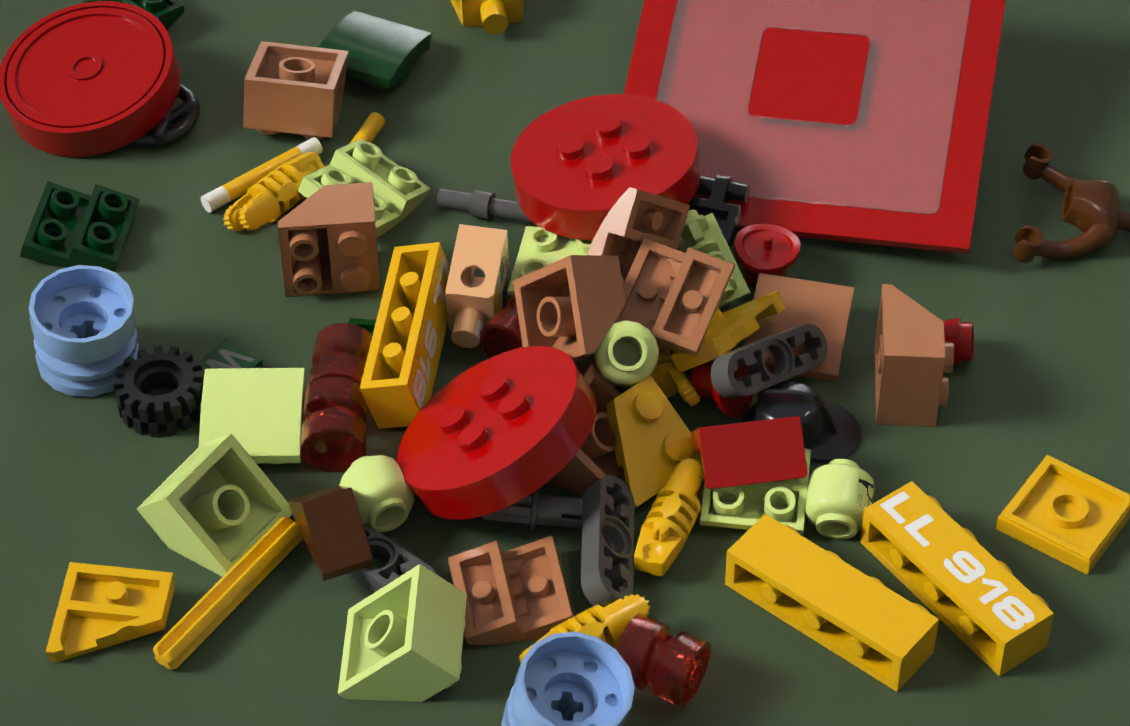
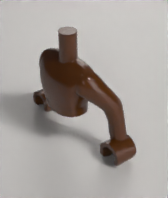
[1013,142,1130,263]

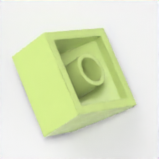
[137,433,292,577]
[338,564,467,702]

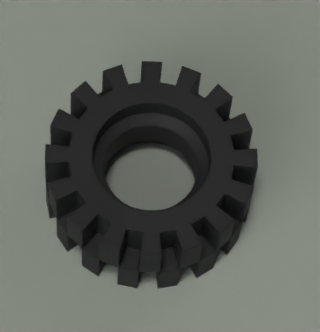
[114,345,204,437]

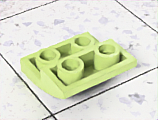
[298,139,431,238]
[199,368,306,464]
[700,449,811,535]

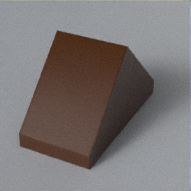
[289,486,373,581]

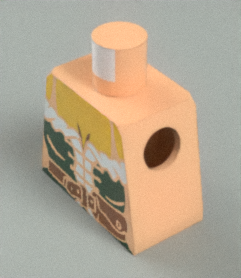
[445,224,511,348]

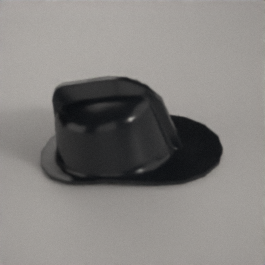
[742,380,862,462]

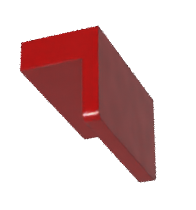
[691,416,808,490]

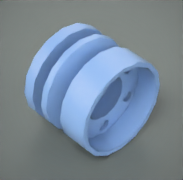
[29,265,139,397]
[501,632,635,726]

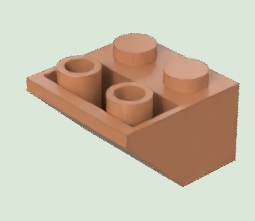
[278,182,380,297]

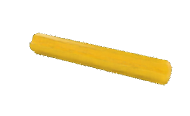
[153,516,303,670]

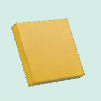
[996,455,1130,575]

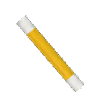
[201,137,323,213]

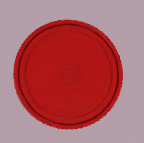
[0,1,181,157]
[510,94,701,240]
[397,346,597,520]

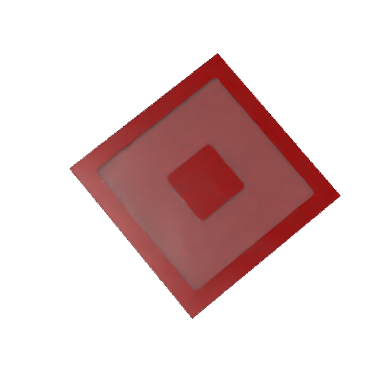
[624,0,1006,254]

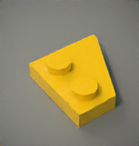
[670,291,785,373]
[606,375,702,508]
[46,562,176,663]

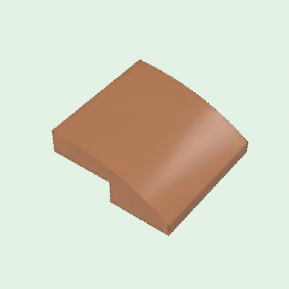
[587,187,690,282]
[614,238,735,355]
[744,273,855,382]
[448,535,575,645]

